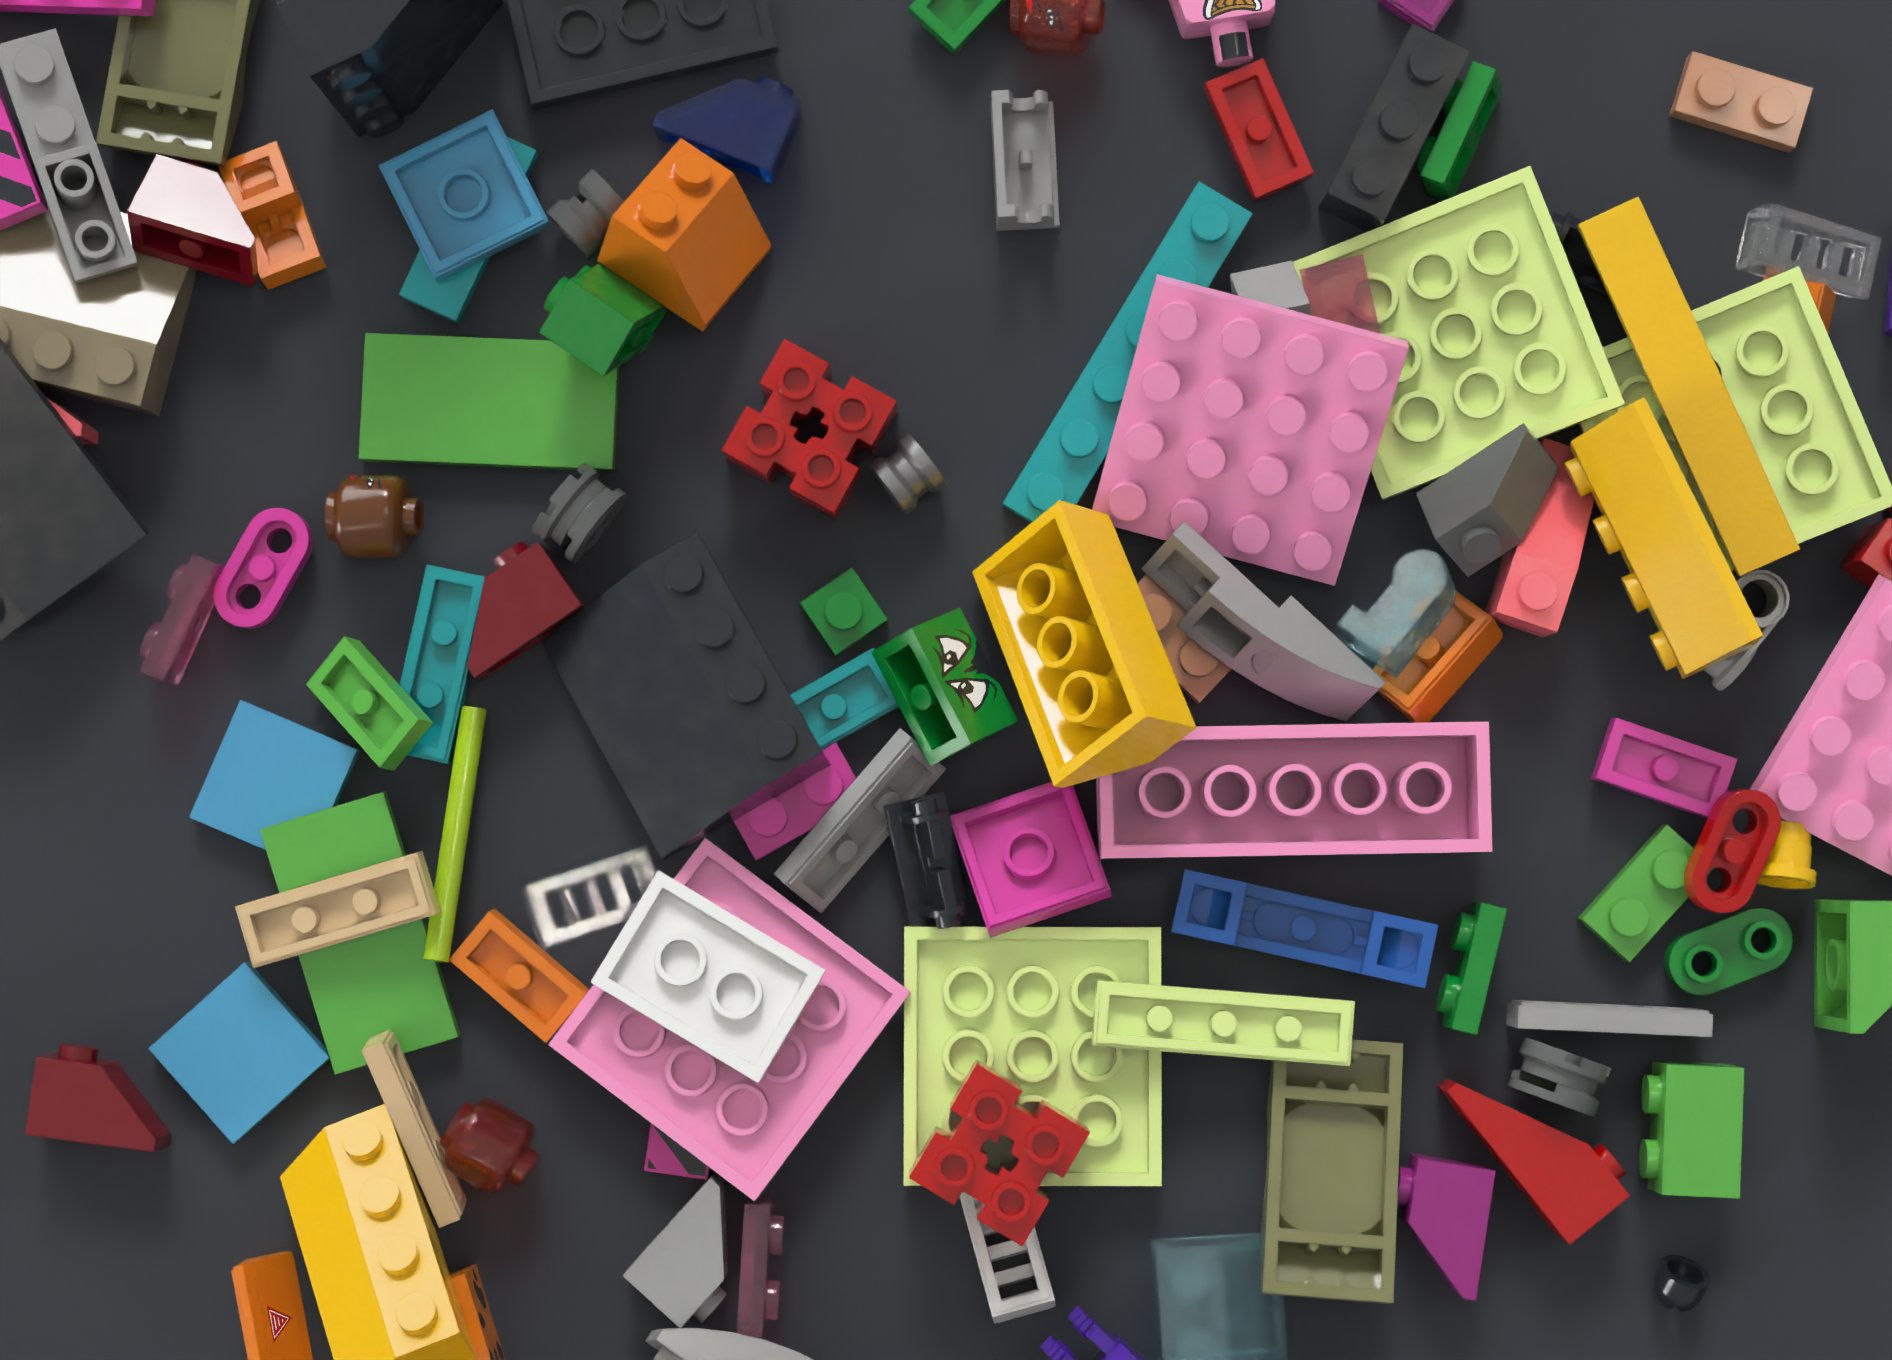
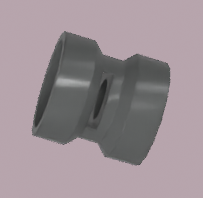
[546,169,624,259]

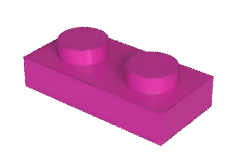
[1591,718,1737,818]
[734,743,856,861]

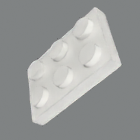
[591,870,826,1083]

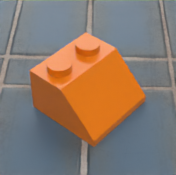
[597,138,772,332]

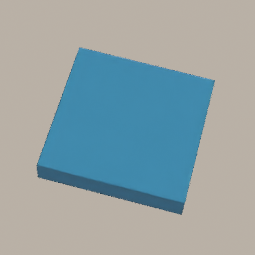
[378,109,551,282]
[189,700,361,850]
[148,962,330,1144]

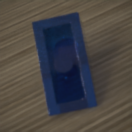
[653,77,802,185]

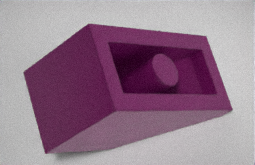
[1397,1153,1496,1301]

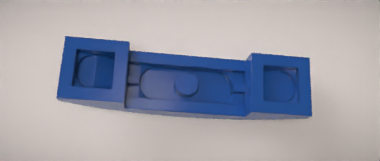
[1171,869,1438,988]

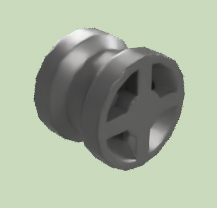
[868,434,947,515]

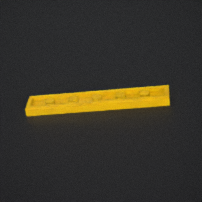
[1577,196,1800,576]

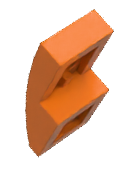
[218,141,327,290]

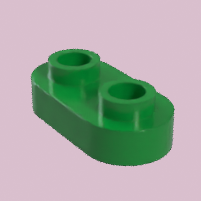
[1664,908,1793,995]

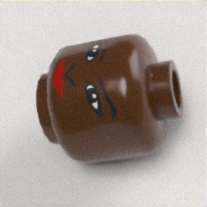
[324,475,424,558]

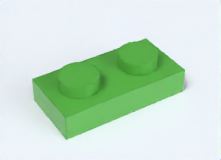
[306,636,433,771]
[1577,825,1713,962]

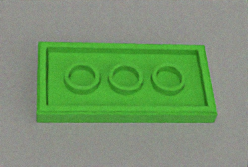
[359,333,620,472]
[260,791,461,1075]

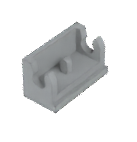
[990,90,1060,231]

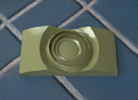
[96,0,261,167]
[1261,1039,1403,1304]

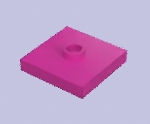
[950,782,1112,938]

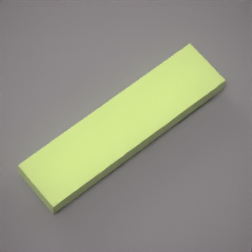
[1091,980,1355,1066]

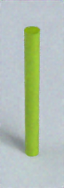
[423,706,487,963]

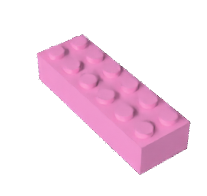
[1096,722,1493,859]

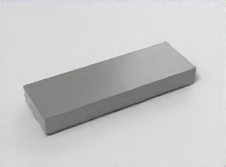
[774,728,946,913]
[1506,1000,1713,1037]

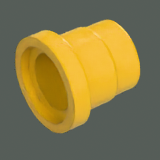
[1757,821,1817,889]

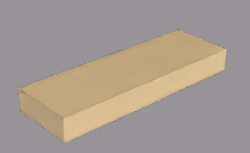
[235,851,441,968]
[362,1029,467,1228]

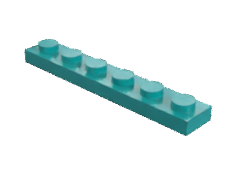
[1002,181,1253,523]

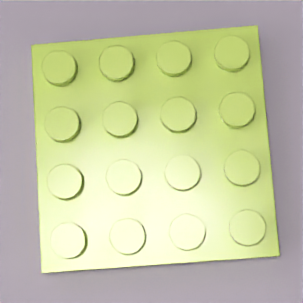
[1293,166,1625,500]
[1579,266,1892,571]
[904,926,1162,1186]

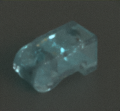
[1337,550,1456,678]

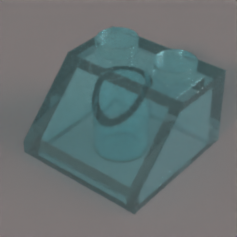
[1151,1233,1288,1360]

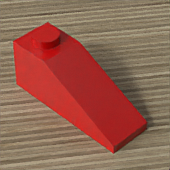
[1437,1079,1630,1245]

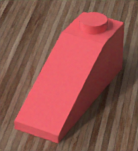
[1485,438,1594,637]

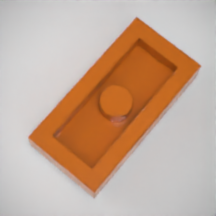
[449,908,590,1043]

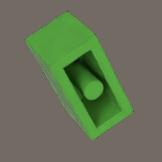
[1639,1060,1744,1199]

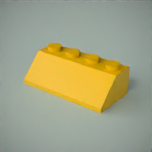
[1564,397,1763,679]
[972,500,1196,788]
[280,1104,477,1360]

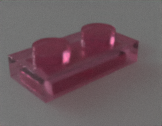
[140,554,224,685]
[737,1197,785,1337]

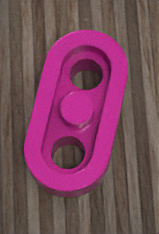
[213,508,314,629]

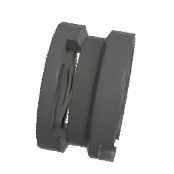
[531,462,628,564]
[1507,1037,1611,1117]

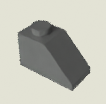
[1416,423,1559,577]

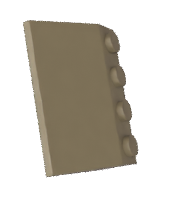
[0,193,198,416]

